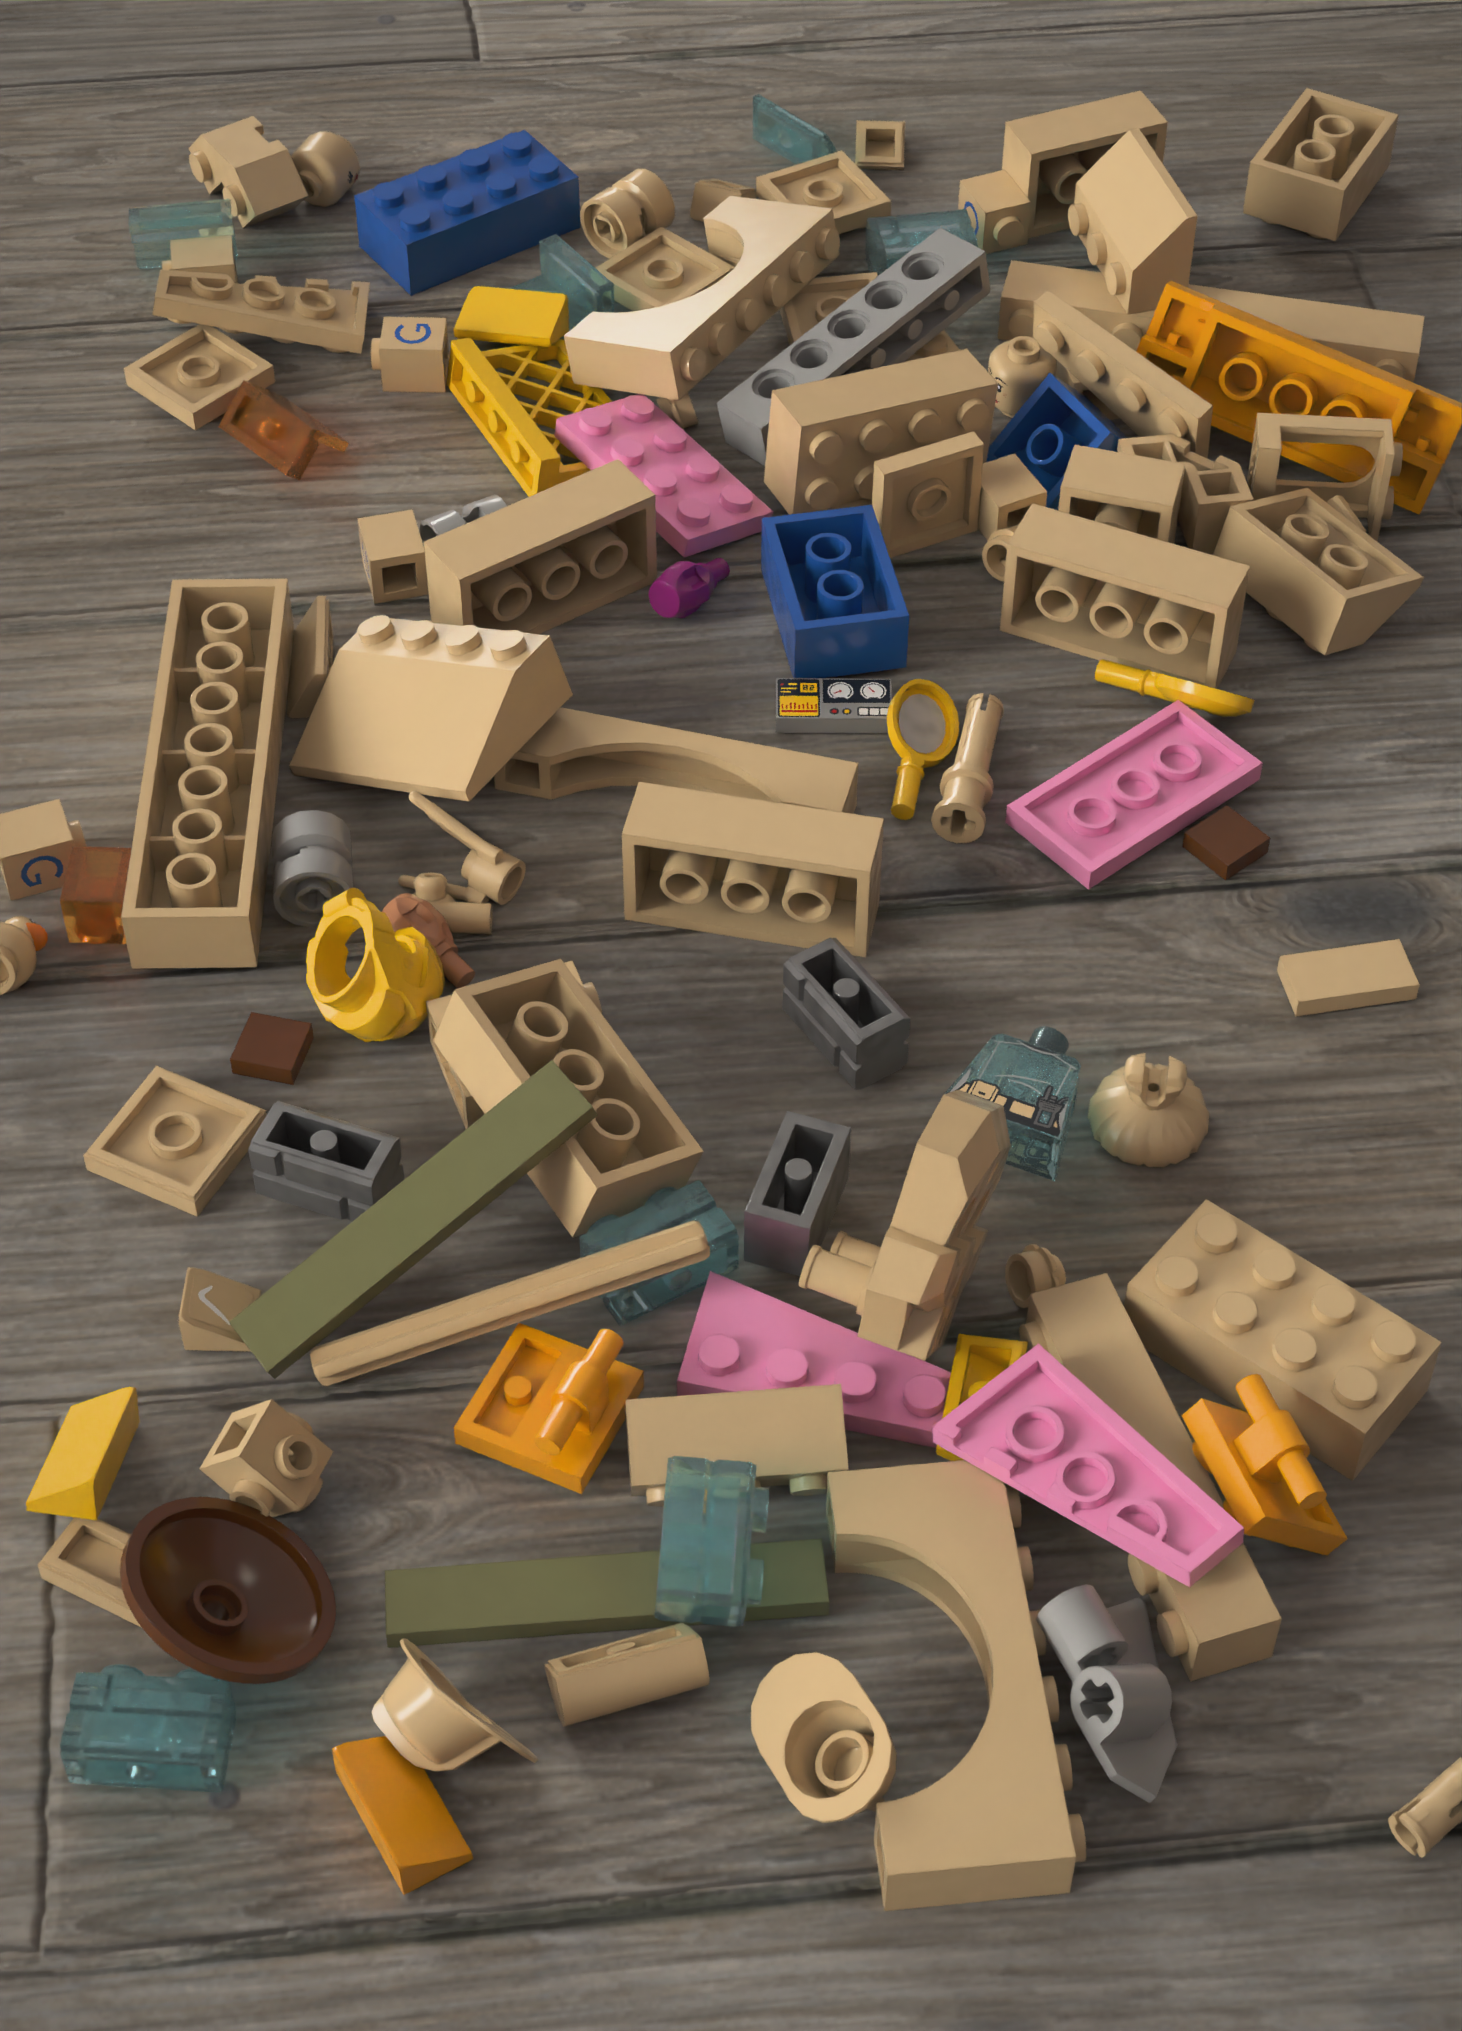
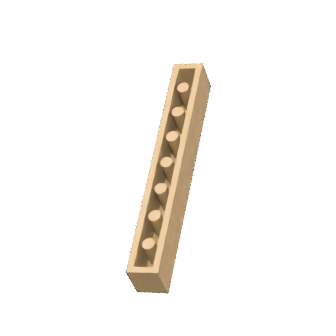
[998,260,1425,383]

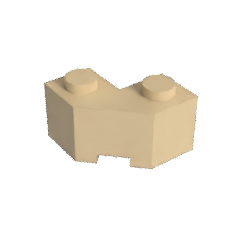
[189,116,308,228]
[1117,434,1253,555]

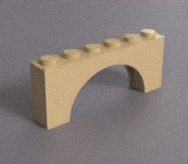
[564,196,840,400]
[826,1460,1086,1911]

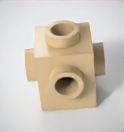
[200,1399,333,1517]

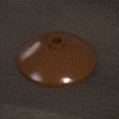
[120,1497,336,1684]

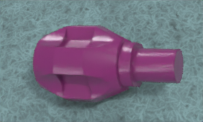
[649,558,730,618]

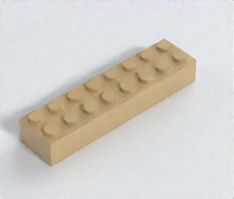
[121,579,294,969]

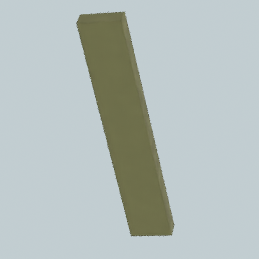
[229,1060,598,1379]
[385,1538,830,1648]

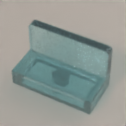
[128,199,238,269]
[510,234,615,341]

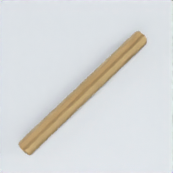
[310,1220,710,1386]

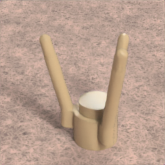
[398,791,526,905]

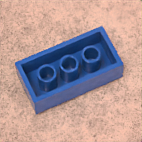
[354,130,581,296]

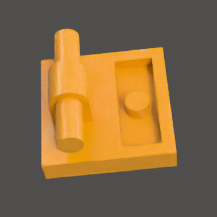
[454,1323,644,1494]
[1181,1374,1348,1556]

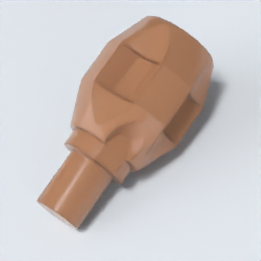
[381,893,475,988]

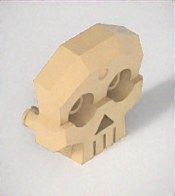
[799,1090,1011,1361]

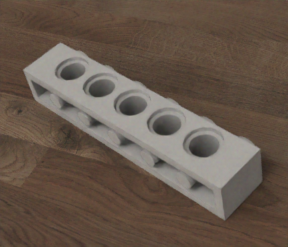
[717,228,991,466]

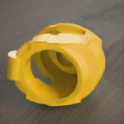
[306,888,445,1042]

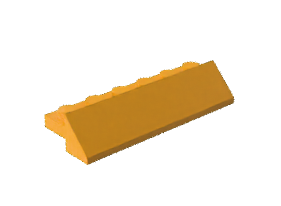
[1136,280,1462,515]

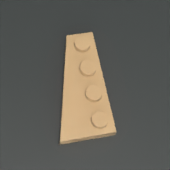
[153,270,370,354]
[1033,290,1213,459]

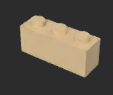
[625,1384,849,1507]

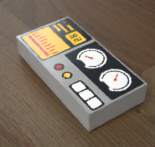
[775,678,892,734]

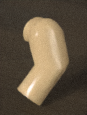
[412,872,493,934]

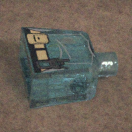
[945,1026,1081,1181]

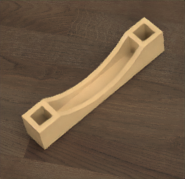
[494,707,858,814]

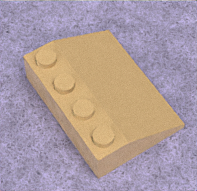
[289,615,573,802]

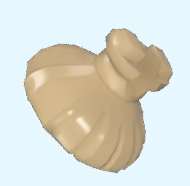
[1088,1053,1209,1167]

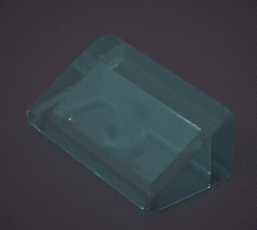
[753,94,838,165]

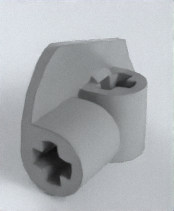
[1036,1585,1178,1803]

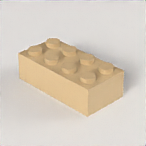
[764,349,998,515]
[424,459,657,634]
[1000,503,1250,689]
[622,782,884,957]
[433,959,704,1238]
[1124,1199,1442,1481]

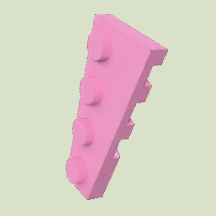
[677,1271,951,1448]
[932,1343,1244,1587]

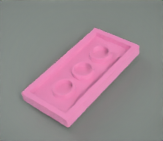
[554,394,773,558]
[1005,700,1263,890]

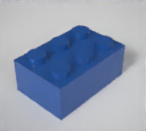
[761,505,909,678]

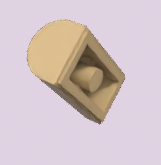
[544,1622,709,1727]

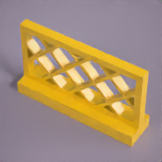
[446,337,612,497]

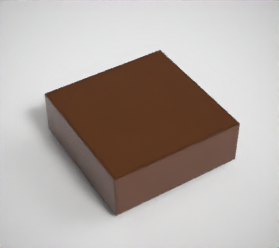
[1182,805,1270,880]
[230,1012,314,1085]

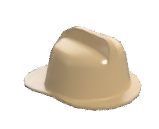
[372,1638,538,1772]
[751,1652,897,1823]

